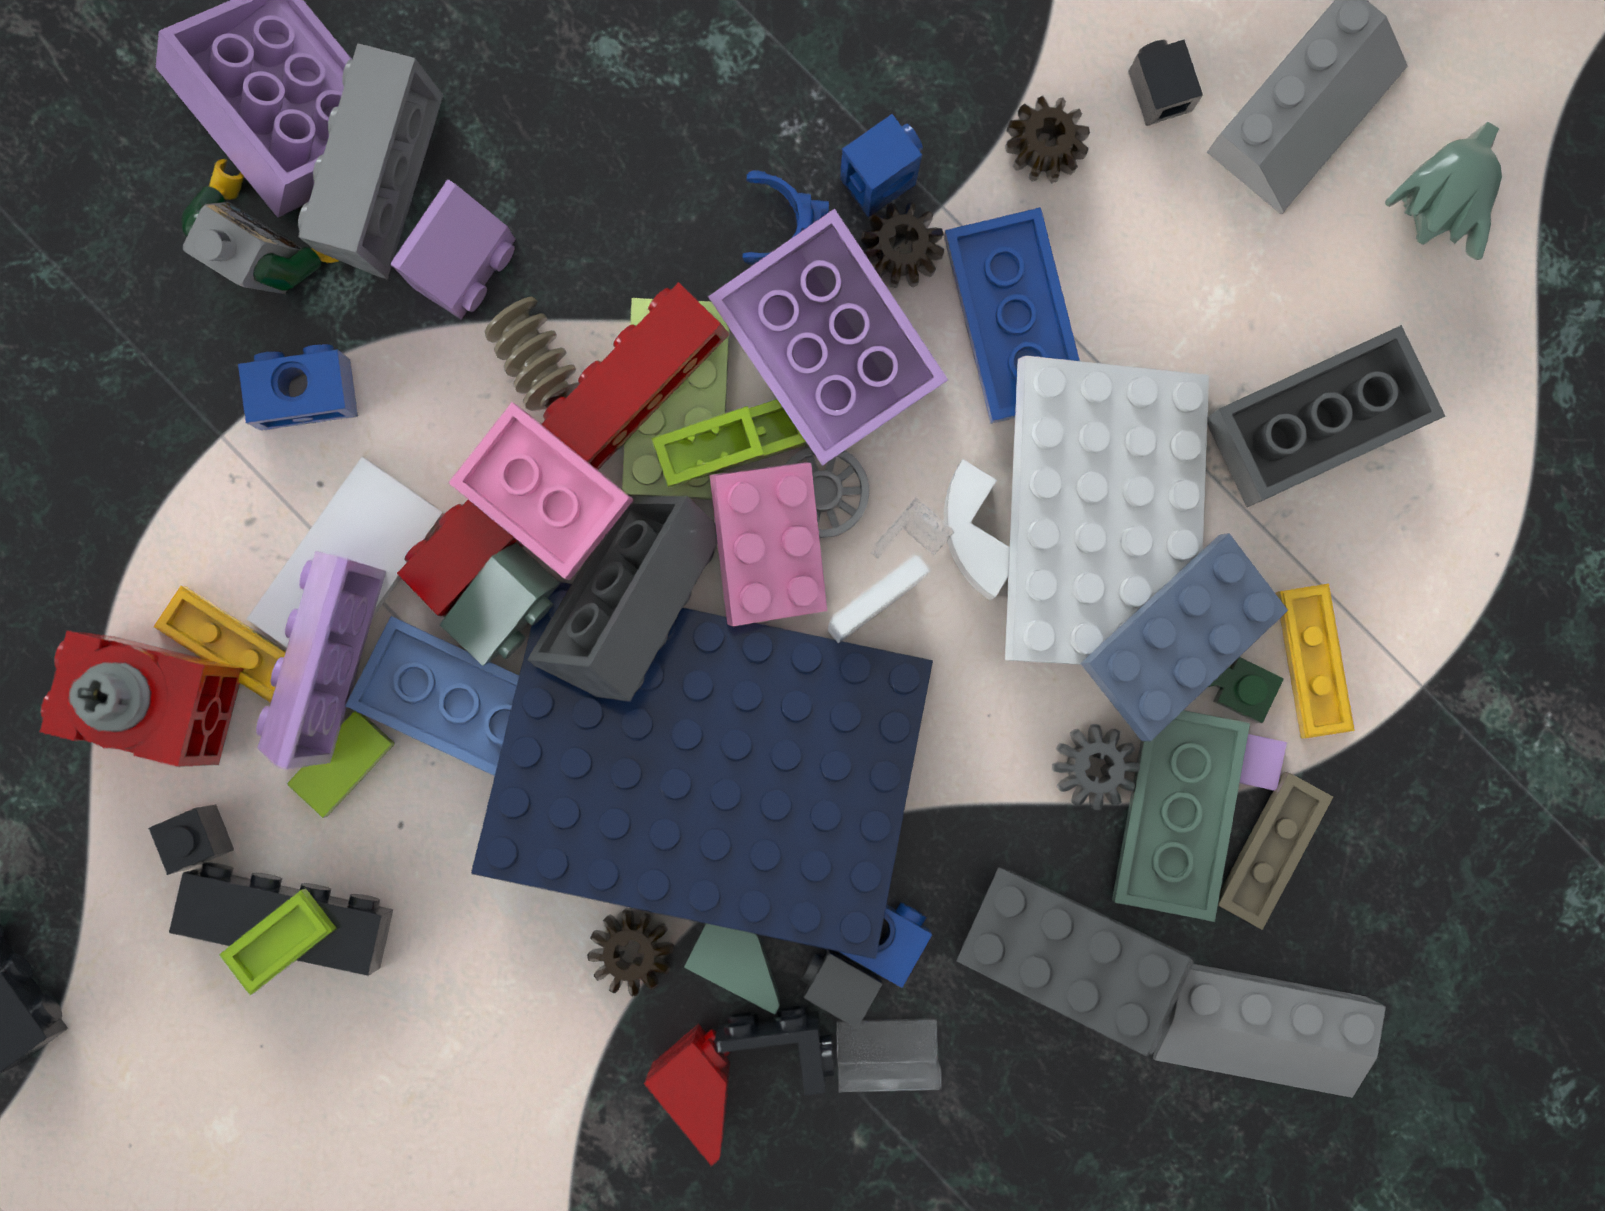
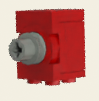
[40,631,244,767]

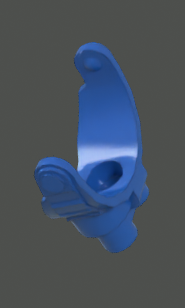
[742,170,829,265]

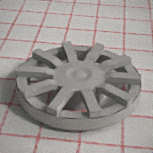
[785,447,869,538]

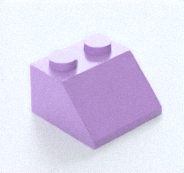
[390,180,516,319]

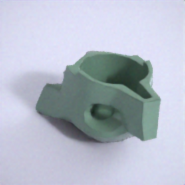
[1385,122,1502,260]

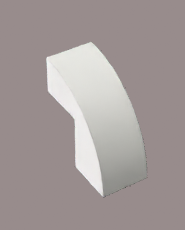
[944,459,1010,600]

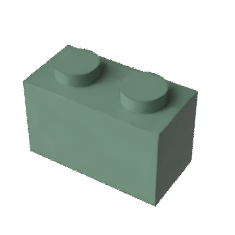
[439,543,560,666]

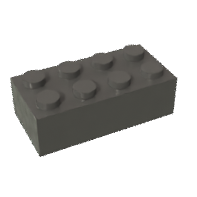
[1207,325,1445,507]
[957,867,1195,1056]

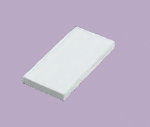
[247,457,445,647]
[828,555,931,644]

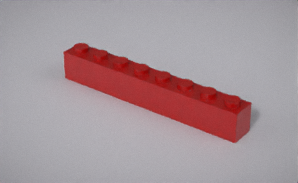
[397,282,730,617]

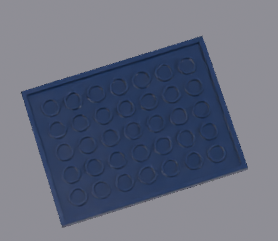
[471,581,933,959]

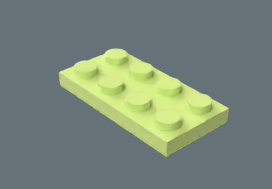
[622,298,730,500]

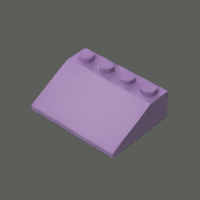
[156,0,351,217]
[708,209,948,466]
[256,551,386,769]

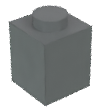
[800,949,883,1029]

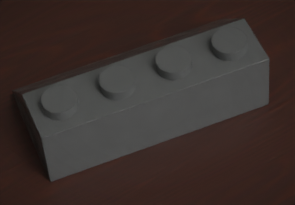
[527,496,718,701]

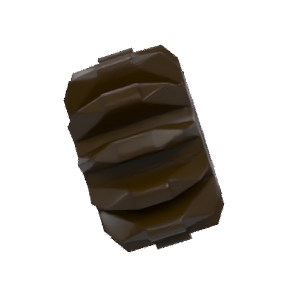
[1005,95,1090,183]
[861,202,944,288]
[587,908,674,996]

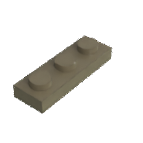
[1218,772,1333,930]

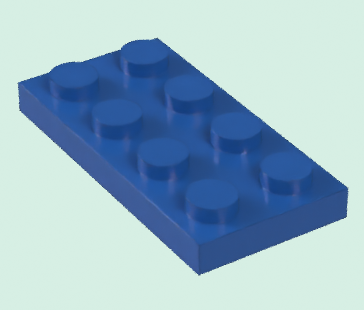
[943,207,1080,424]

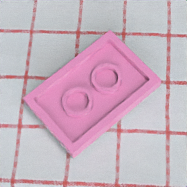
[449,402,634,580]
[709,462,827,626]

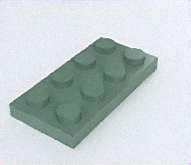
[1112,710,1250,922]

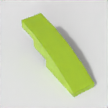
[652,399,808,487]

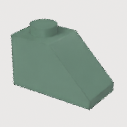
[684,924,780,1014]

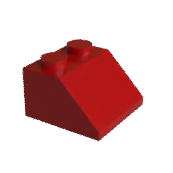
[644,1023,731,1166]

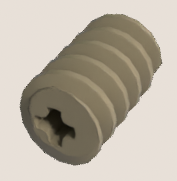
[484,296,580,411]

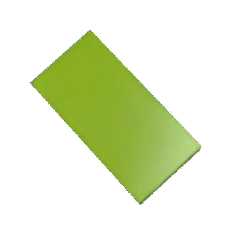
[287,711,395,818]
[219,888,337,995]

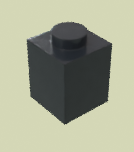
[1128,40,1203,126]
[149,804,234,875]

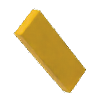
[1275,583,1355,739]
[153,585,286,703]

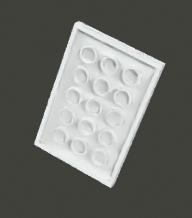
[1005,356,1209,665]

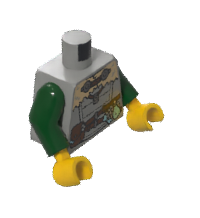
[182,159,339,294]

